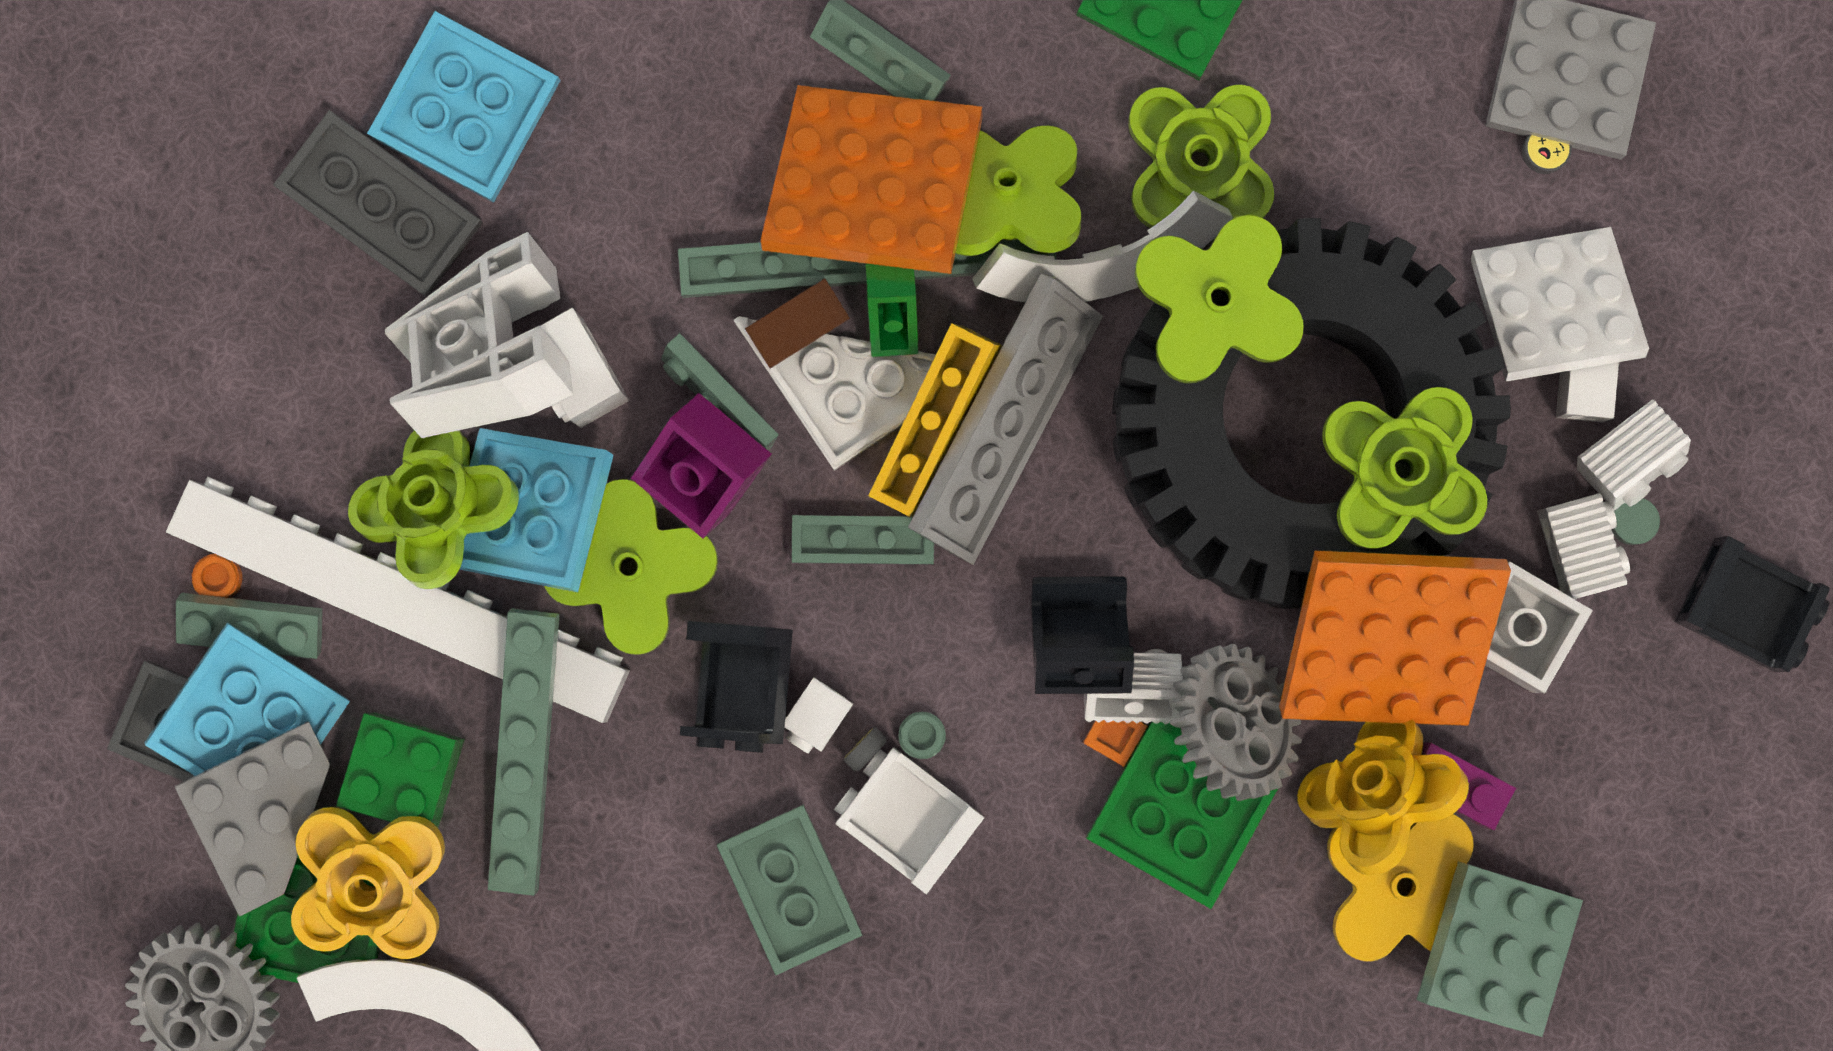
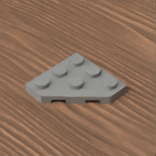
[175,721,330,916]

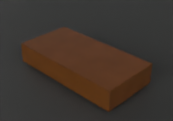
[745,278,850,369]

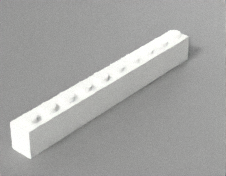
[166,476,630,723]

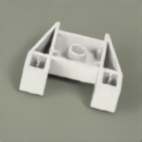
[385,232,574,438]

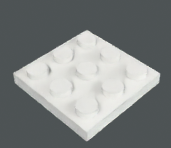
[1471,227,1649,382]

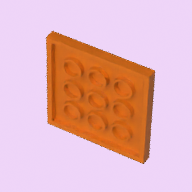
[761,85,983,274]
[1279,551,1511,726]

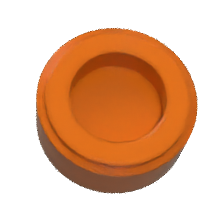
[192,554,243,598]

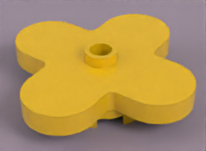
[1297,719,1469,875]
[291,807,445,959]
[1327,814,1473,961]

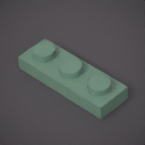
[810,0,951,101]
[661,333,779,451]
[792,515,934,565]
[176,593,322,659]

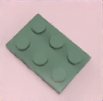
[717,804,863,975]

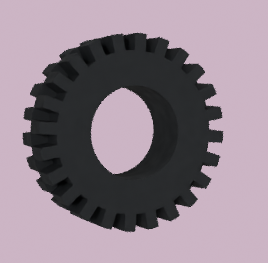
[1112,218,1511,609]

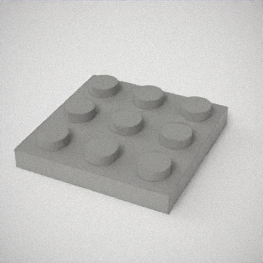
[1485,0,1656,160]

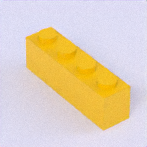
[868,323,1003,517]

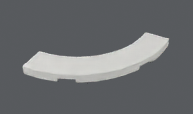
[972,191,1233,302]
[297,959,542,1051]

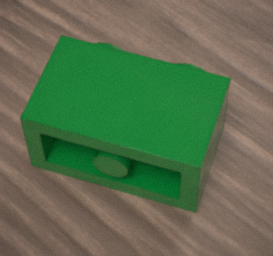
[866,264,919,357]

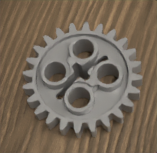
[1170,644,1302,801]
[125,923,280,1051]

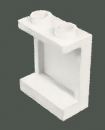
[834,747,984,894]

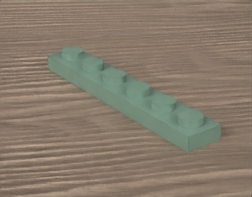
[488,608,559,896]

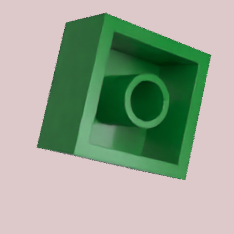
[336,712,465,828]

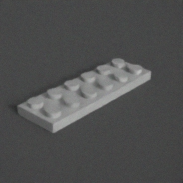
[908,274,1103,565]

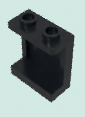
[1674,536,1830,672]
[1031,576,1134,694]
[679,621,793,753]

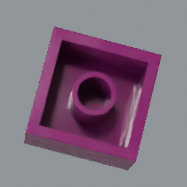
[631,393,772,539]

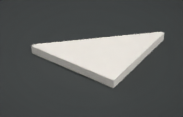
[734,316,936,471]

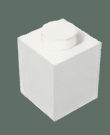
[1556,362,1619,422]
[785,677,854,754]

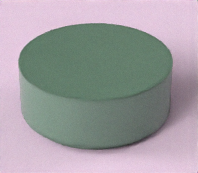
[1611,498,1660,545]
[898,712,946,759]

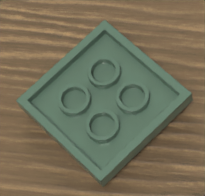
[1416,861,1583,1037]

